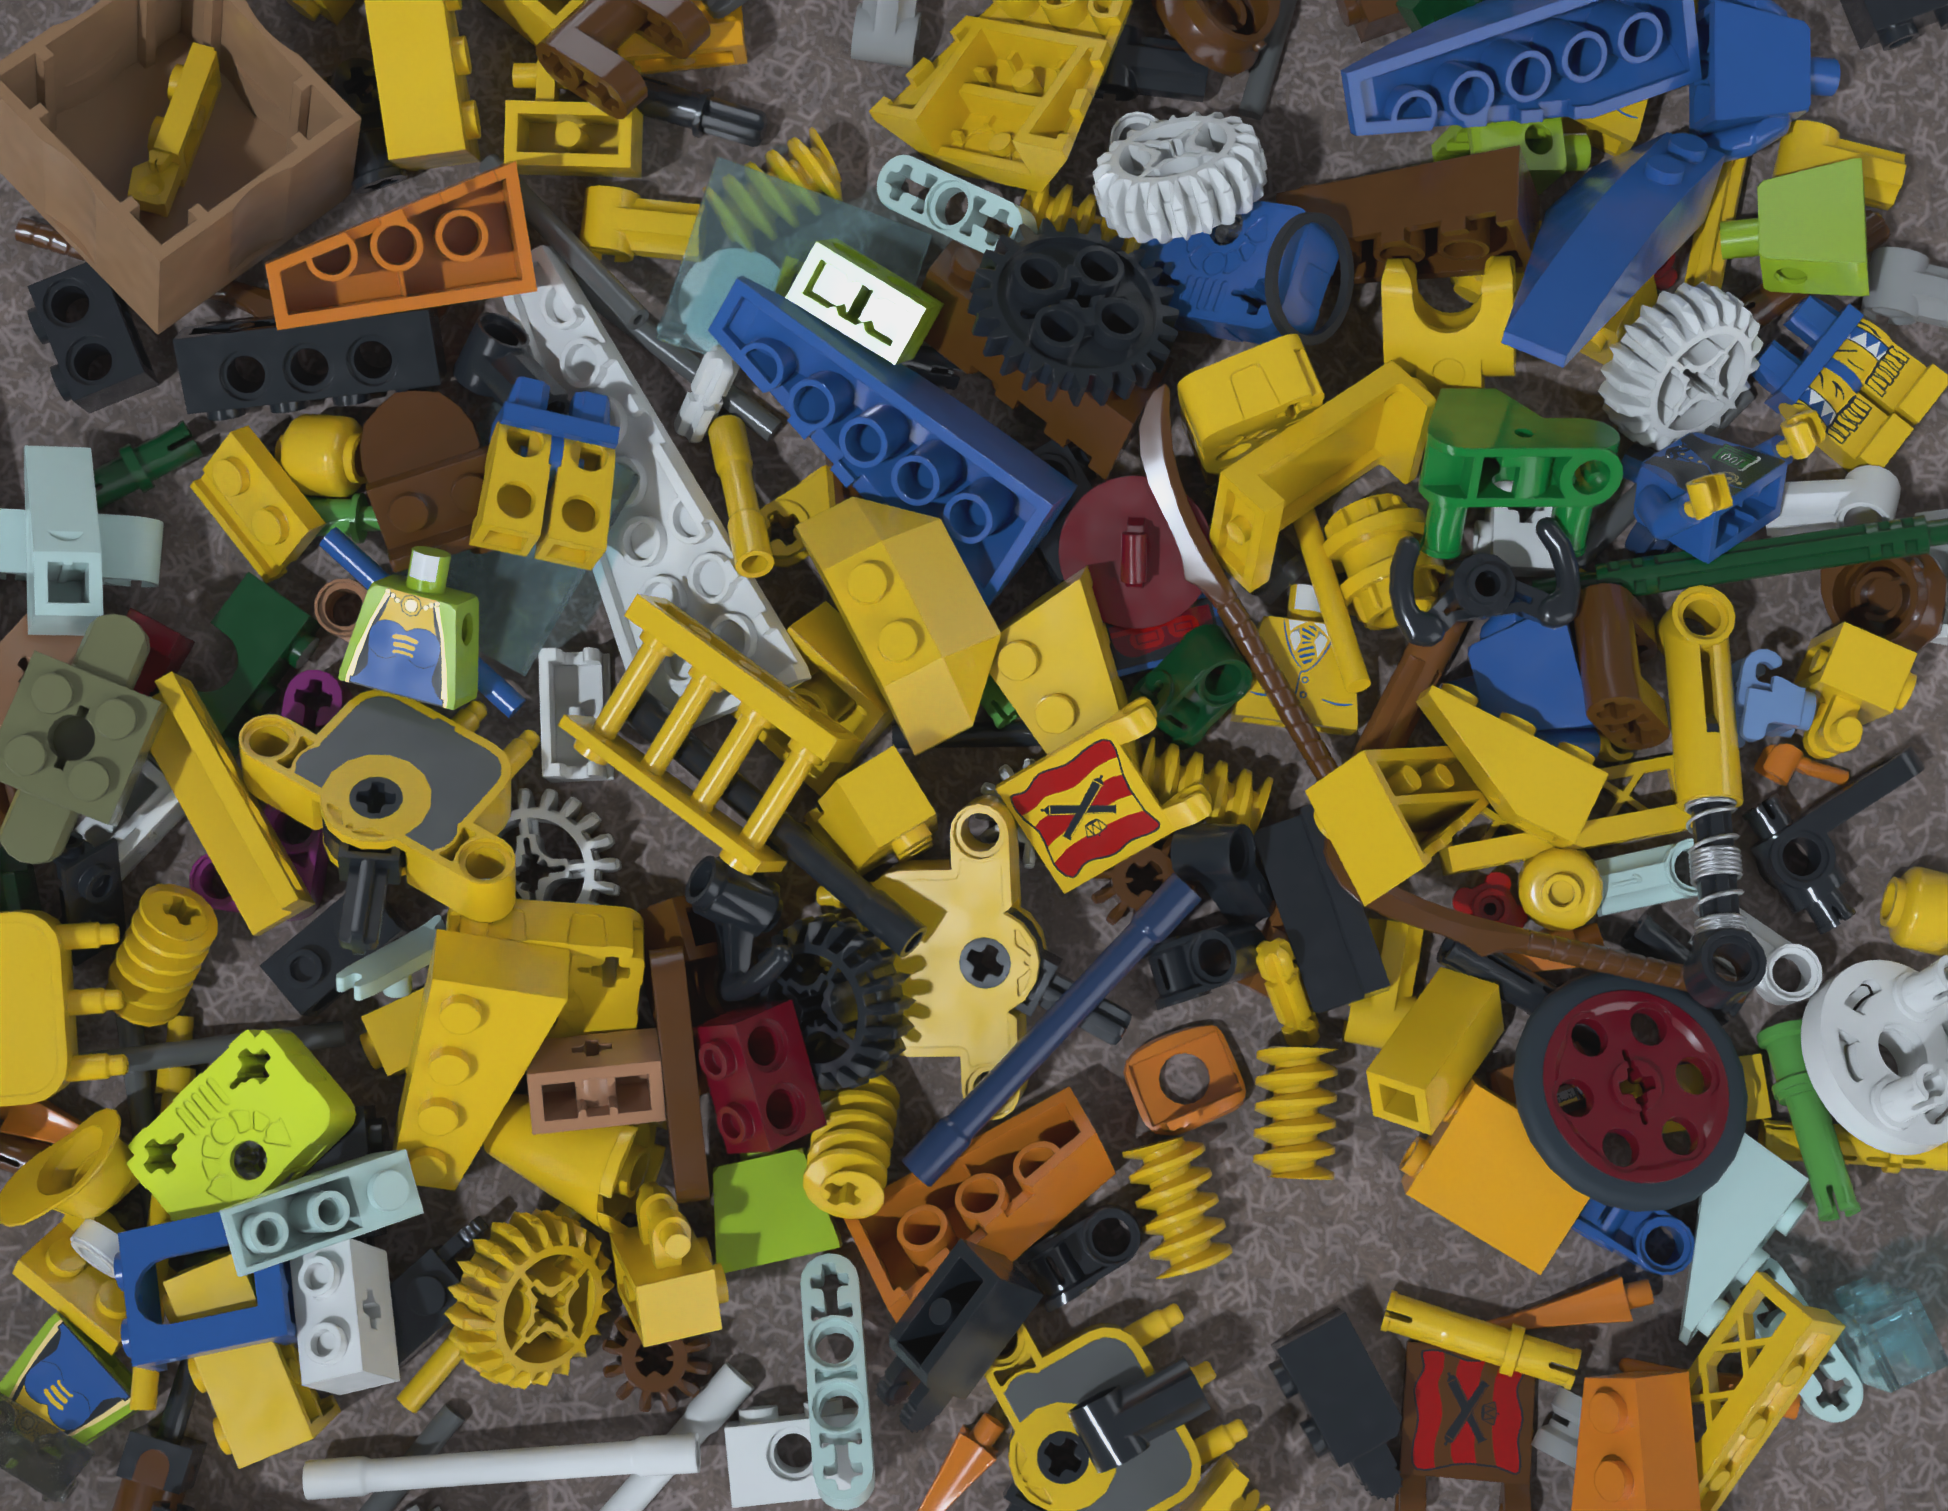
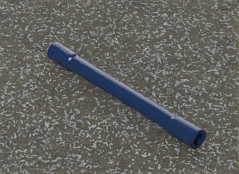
[902,872,1202,1187]

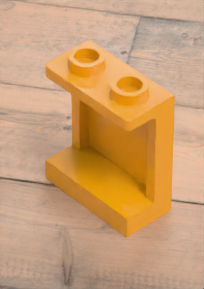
[1399,1075,1590,1275]

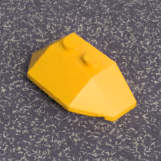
[795,497,1001,756]

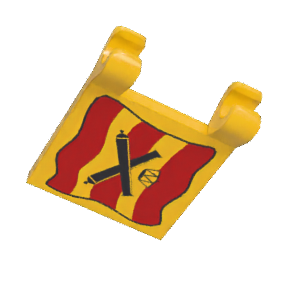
[995,697,1212,894]

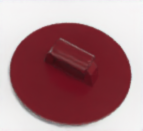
[1059,475,1213,629]

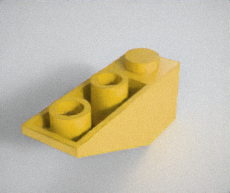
[1416,683,1609,848]

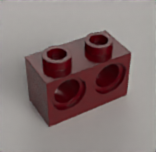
[692,999,827,1154]

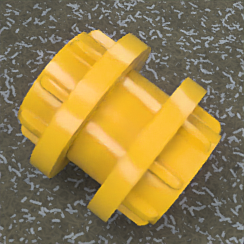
[1322,493,1446,630]

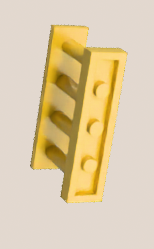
[558,594,863,876]

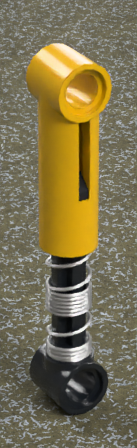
[1656,585,1767,1009]

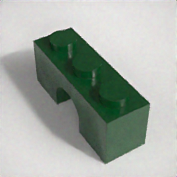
[157,572,321,759]

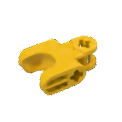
[1381,255,1516,401]

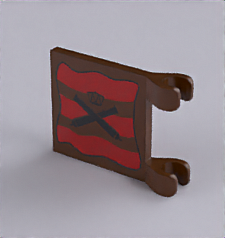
[1394,1342,1535,1511]

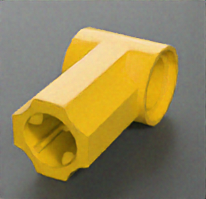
[1772,120,1907,211]
[579,185,707,262]
[1342,918,1423,1049]

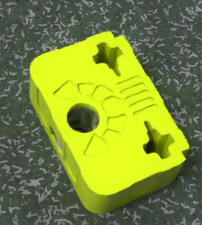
[127,1029,356,1221]

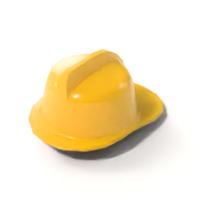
[0,1108,140,1227]

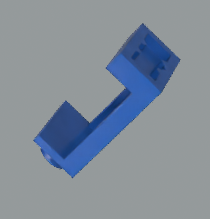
[114,1212,298,1372]

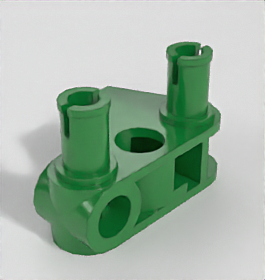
[1418,388,1623,559]

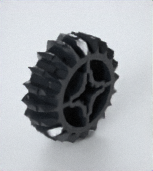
[748,913,916,1091]

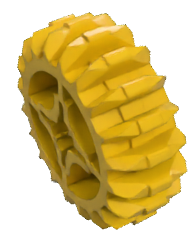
[444,1209,615,1390]

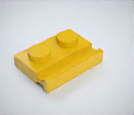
[190,425,326,583]

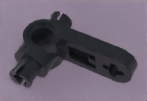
[1742,746,1926,934]

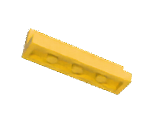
[150,671,315,936]
[1439,755,1693,876]
[1687,1271,1846,1511]

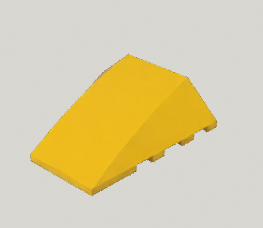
[869,0,1134,193]

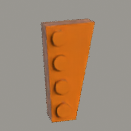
[265,161,537,330]
[843,1086,1116,1323]
[1571,1371,1701,1511]

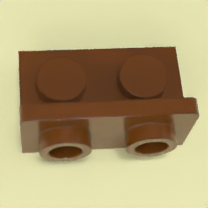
[366,445,494,572]

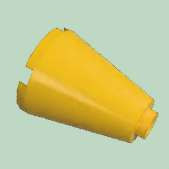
[484,1093,667,1234]

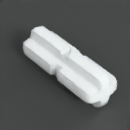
[674,345,740,443]

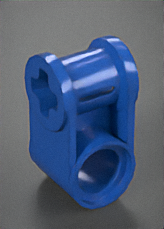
[1570,1198,1695,1275]

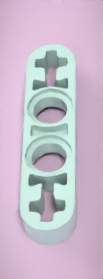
[800,1253,875,1510]

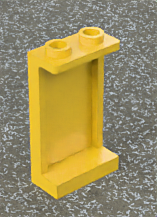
[1209,360,1436,593]

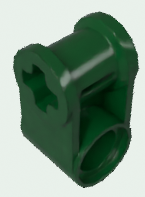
[1128,624,1253,750]

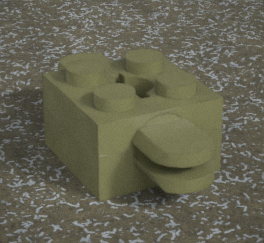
[0,614,168,864]

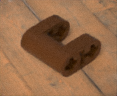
[536,0,711,119]
[1574,583,1670,750]

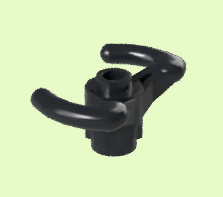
[1389,517,1581,647]
[685,822,812,1002]

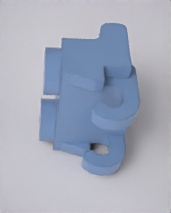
[1731,649,1816,748]

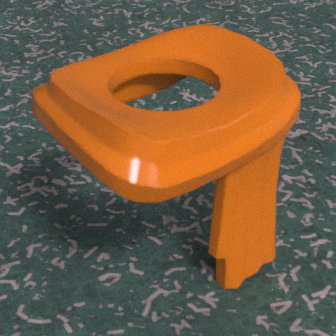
[1124,1025,1246,1136]

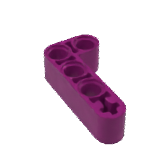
[189,670,353,921]

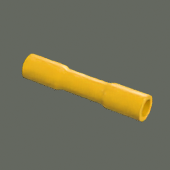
[708,415,774,578]

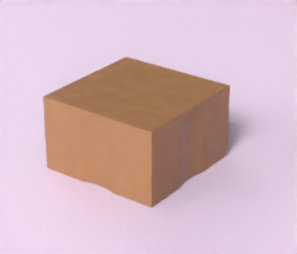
[0,0,361,335]

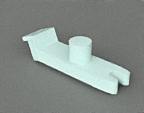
[336,915,446,1001]

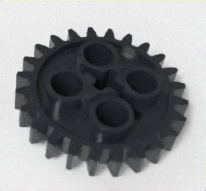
[967,218,1179,407]

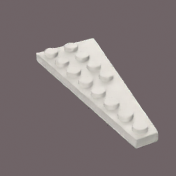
[503,245,812,730]

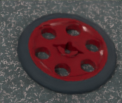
[1513,971,1748,1212]

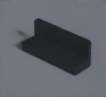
[1253,804,1390,1014]

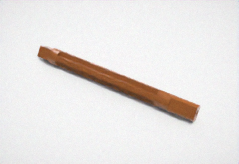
[1237,562,1484,999]

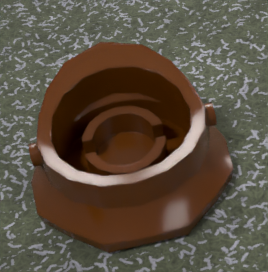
[1160,0,1281,78]
[360,391,483,483]
[1820,554,1948,652]

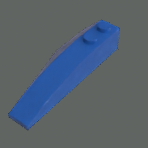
[1340,0,1702,136]
[1501,132,1726,368]
[708,275,1078,606]

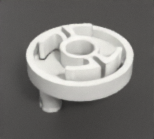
[1801,955,1948,1155]

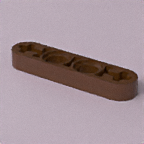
[649,946,710,1203]

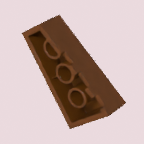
[1276,145,1540,286]
[921,239,1175,480]

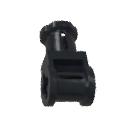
[323,58,408,194]

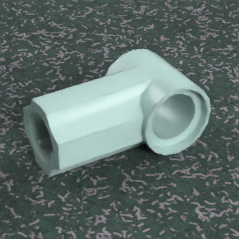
[1594,838,1698,917]

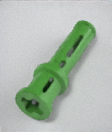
[1756,1019,1861,1221]

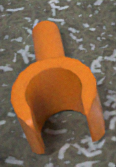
[1754,743,1849,786]

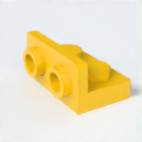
[12,1211,177,1356]

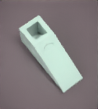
[24,445,103,636]
[1679,1133,1809,1346]
[219,1149,424,1277]

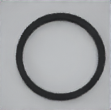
[1265,212,1354,345]

